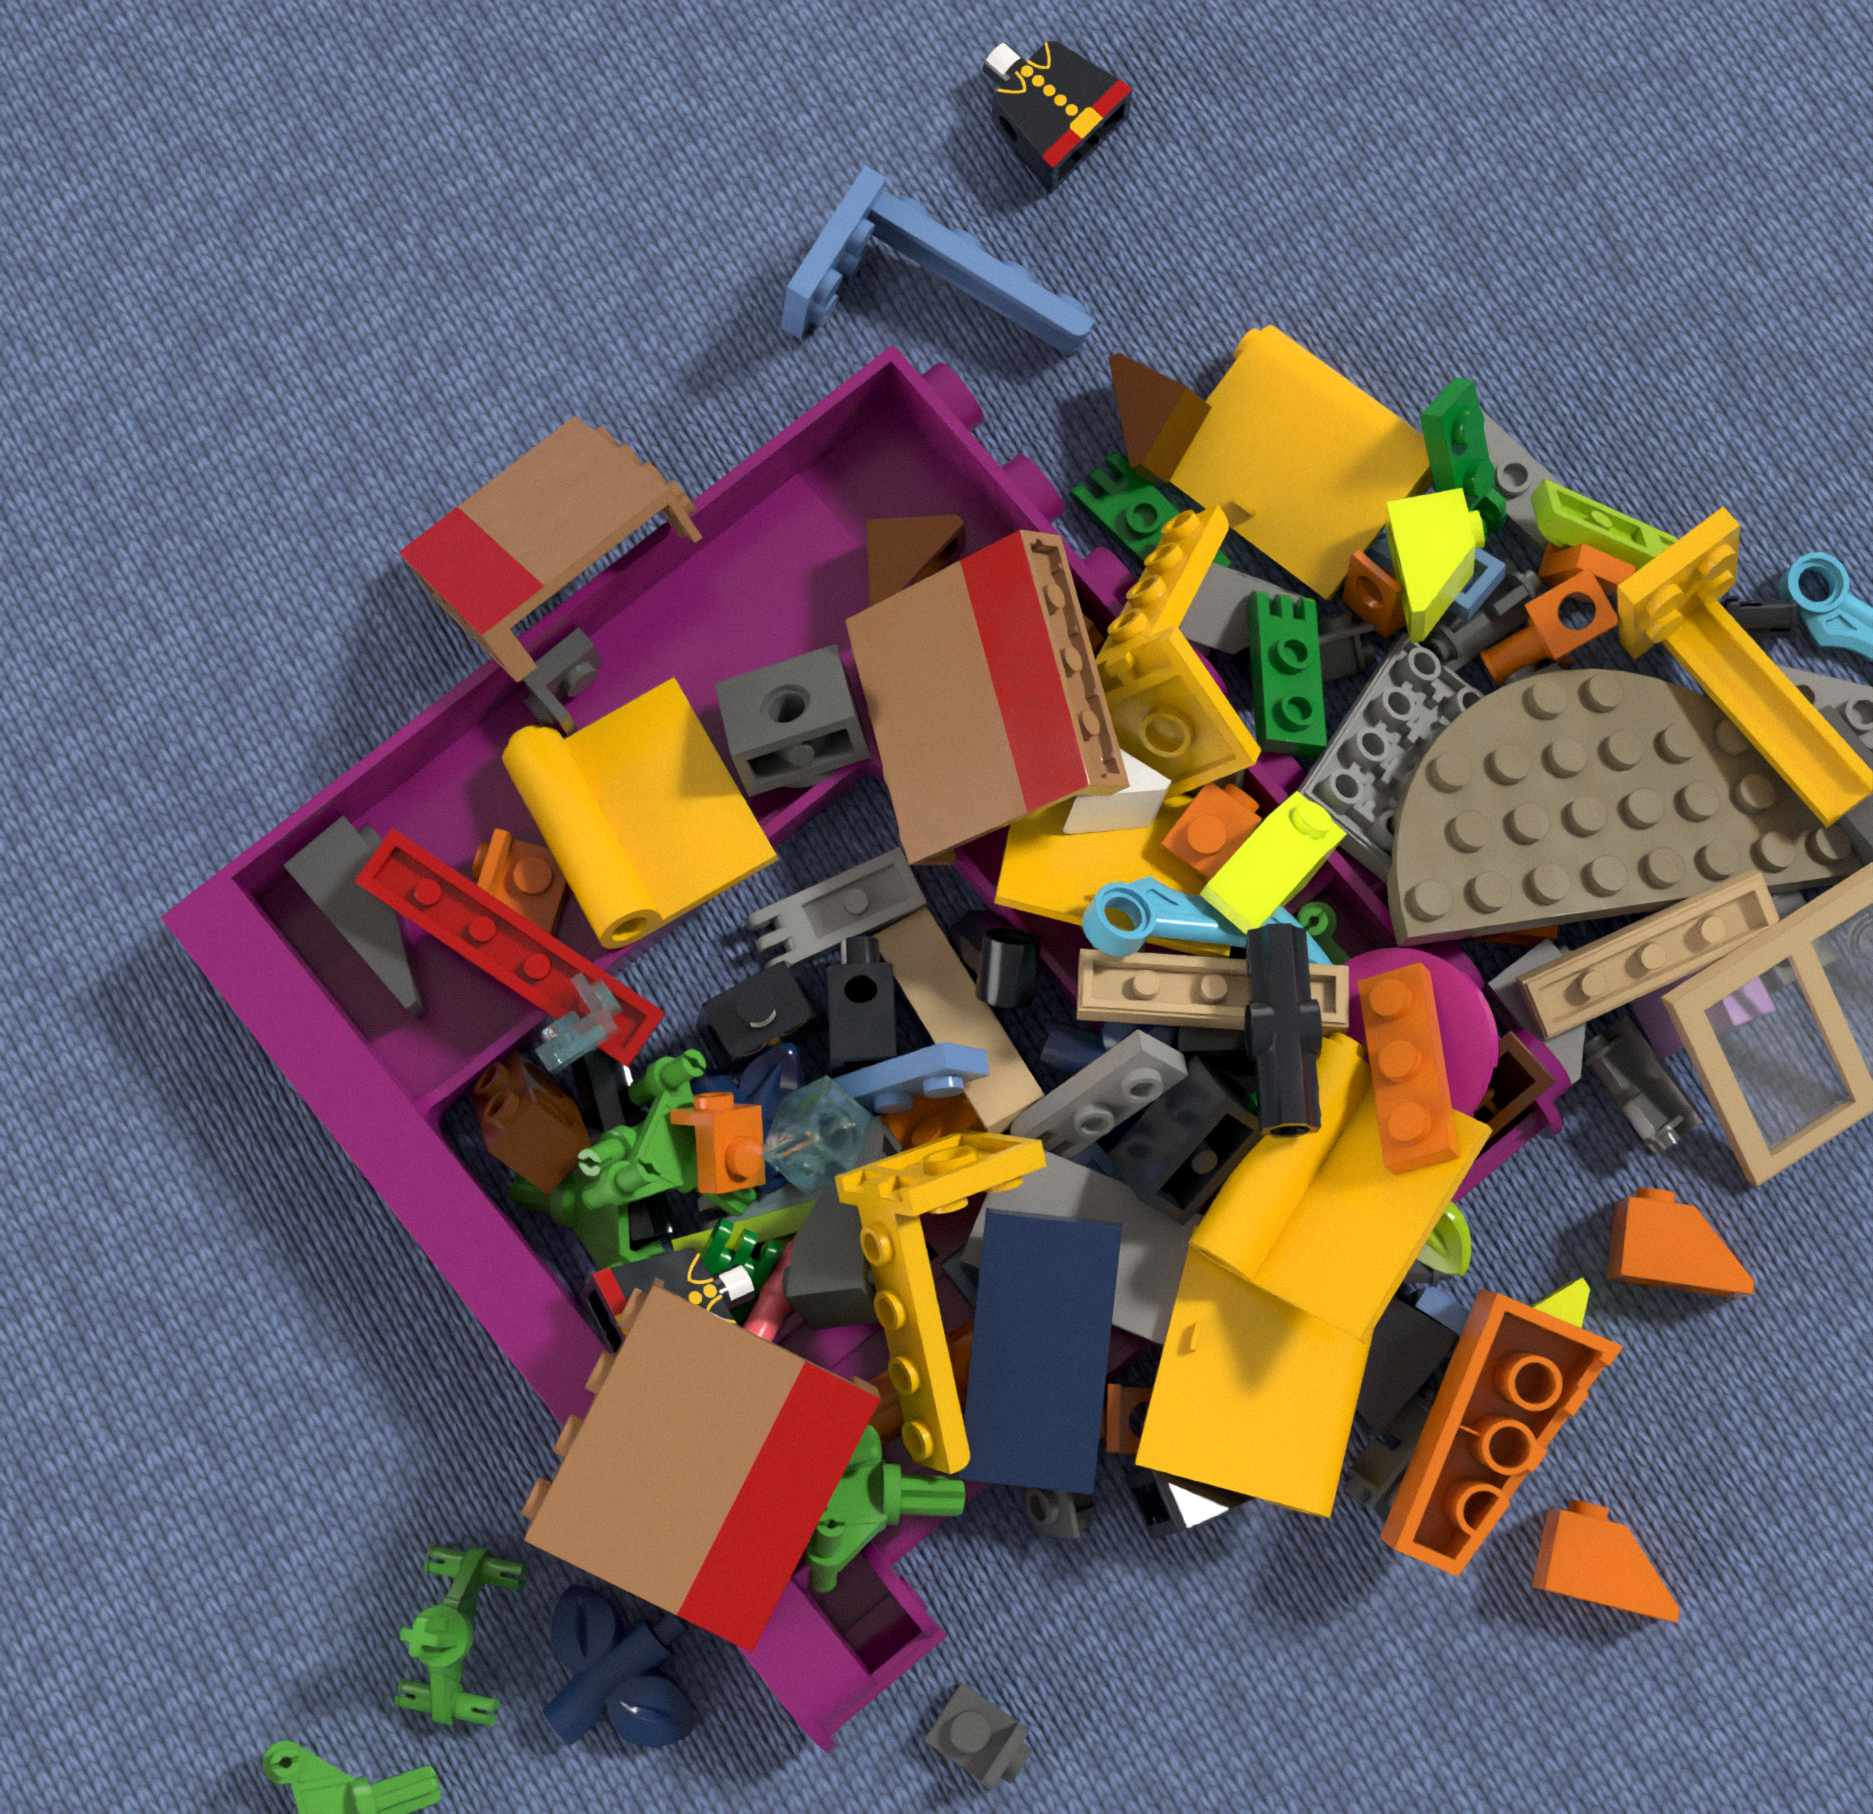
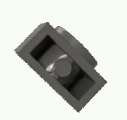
[714,644,871,797]

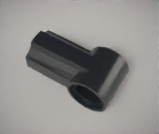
[949,910,1042,1008]

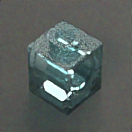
[761,1075,872,1195]

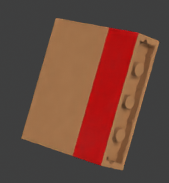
[399,416,703,683]
[845,530,1130,865]
[520,1277,881,1653]

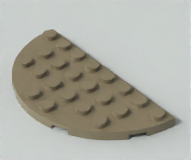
[1386,669,1863,948]

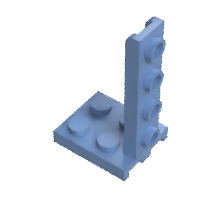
[781,165,1095,355]

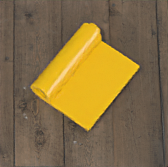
[1170,325,1434,602]
[502,677,779,949]
[994,793,1231,958]
[1188,1031,1493,1344]
[1134,1225,1374,1518]

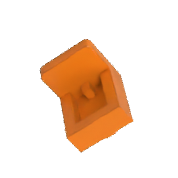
[1538,541,1636,603]
[1161,782,1262,882]
[670,1092,766,1194]

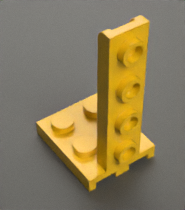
[1095,504,1261,801]
[1617,507,1873,828]
[834,1129,1047,1475]

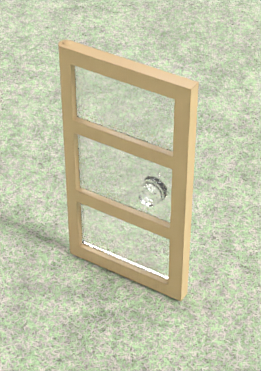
[1661,862,1873,1188]

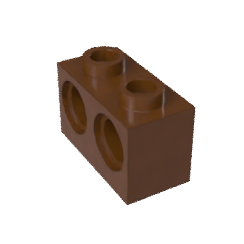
[471,1048,592,1195]

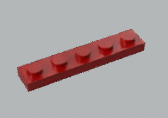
[354,828,666,1068]

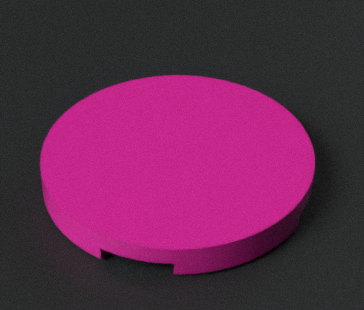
[1322,947,1499,1117]

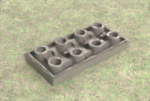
[1297,632,1485,883]
[960,1150,1204,1347]

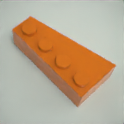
[1379,1289,1624,1576]

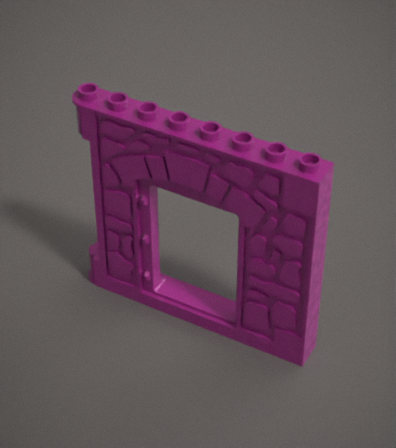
[160,345,1572,1754]

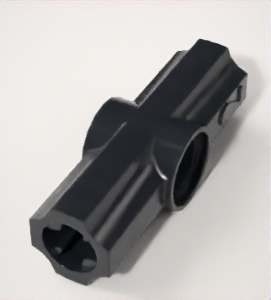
[1244,923,1322,1138]
[570,1049,674,1246]

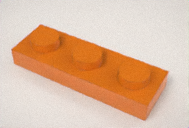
[1358,962,1460,1175]

